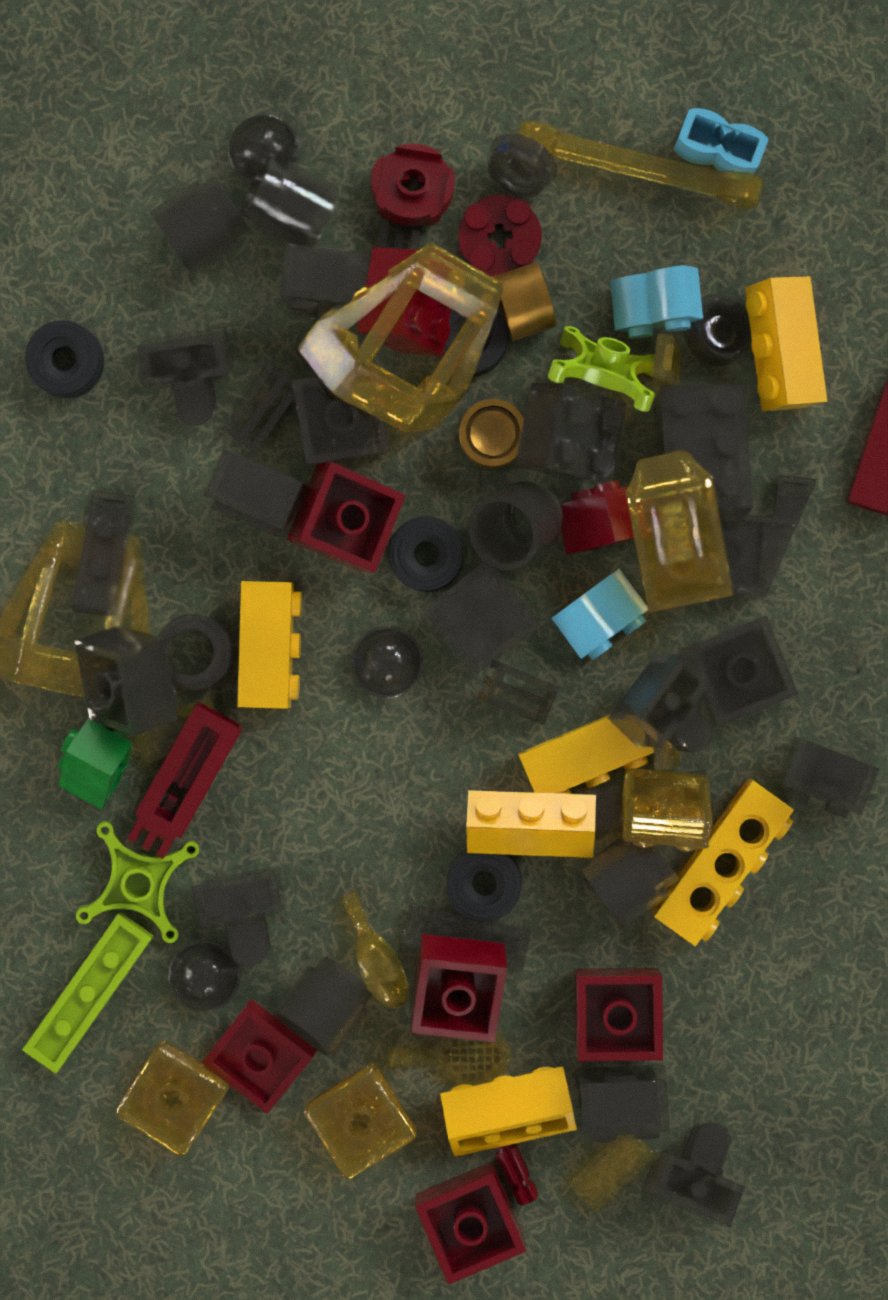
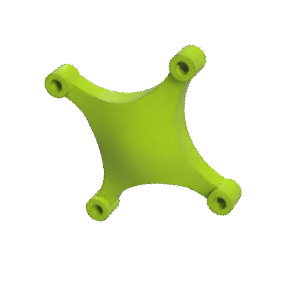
[548,326,663,412]
[76,821,199,943]

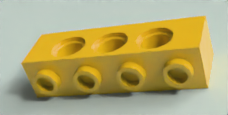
[651,778,794,947]

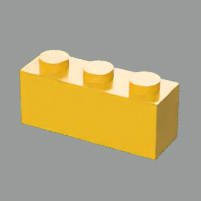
[745,276,828,412]
[237,581,302,709]
[518,705,655,794]
[466,790,596,858]
[440,1066,577,1157]

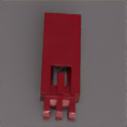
[845,381,888,516]
[126,701,243,859]

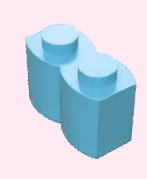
[673,108,769,180]
[610,265,703,339]
[551,569,649,660]

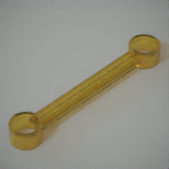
[514,121,764,209]

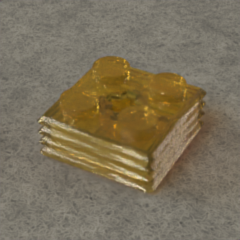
[622,768,712,851]
[115,1040,230,1158]
[304,1063,417,1180]

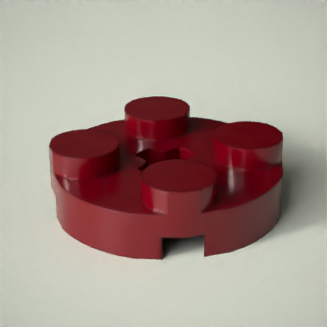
[371,143,455,226]
[459,194,542,279]

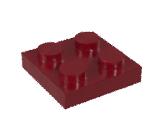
[202,999,317,1114]

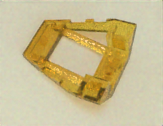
[298,242,503,433]
[0,520,155,708]

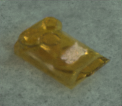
[625,450,733,613]

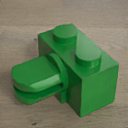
[57,702,137,810]

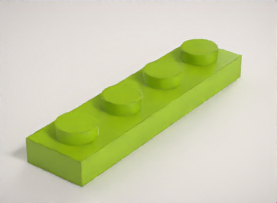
[22,912,154,1074]

